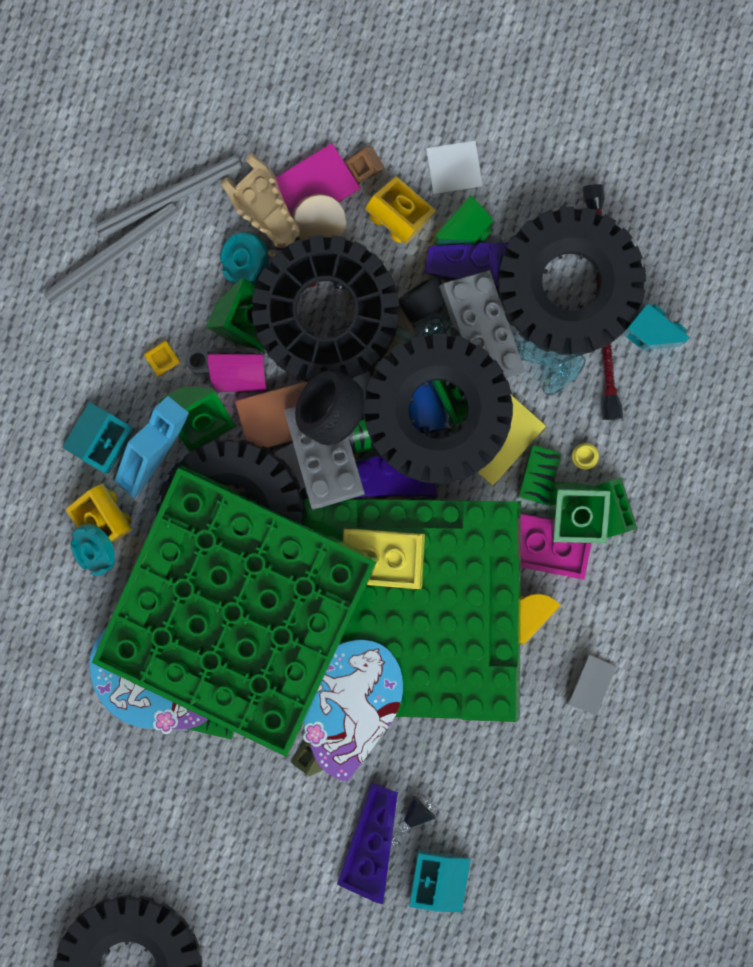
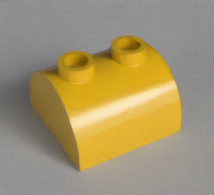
[365,176,436,244]
[65,483,132,543]
[520,593,561,645]

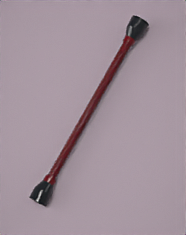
[583,184,623,420]

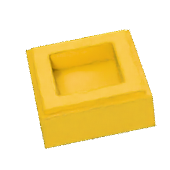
[144,340,181,377]

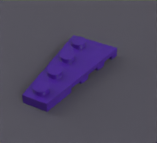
[424,242,510,288]
[354,456,438,498]
[337,783,398,904]

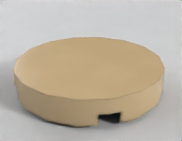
[292,193,346,241]

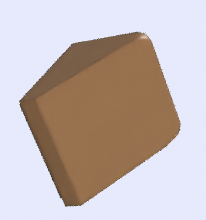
[345,146,385,184]

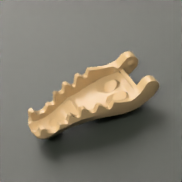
[220,152,300,248]

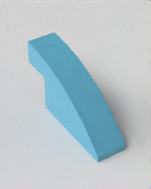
[114,396,188,498]

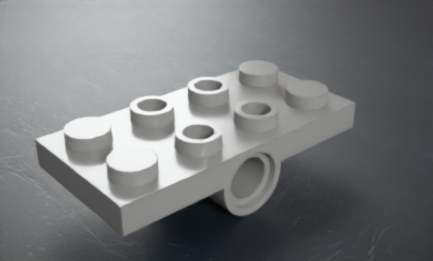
[439,270,525,378]
[284,404,365,510]

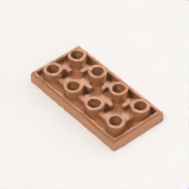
[235,381,308,448]

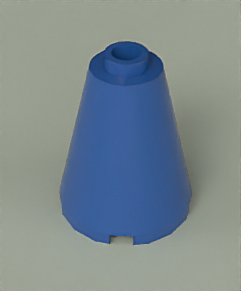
[409,381,451,434]

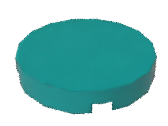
[220,232,268,284]
[71,524,115,576]

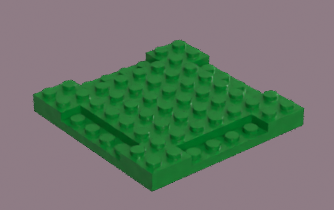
[92,466,379,757]
[304,499,521,722]

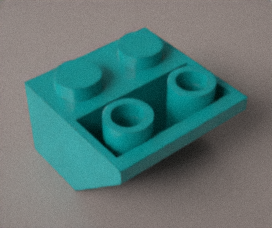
[623,304,690,351]
[62,402,135,475]
[409,849,471,912]

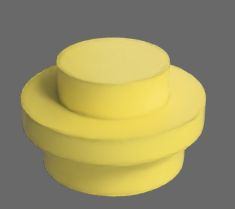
[572,443,599,470]

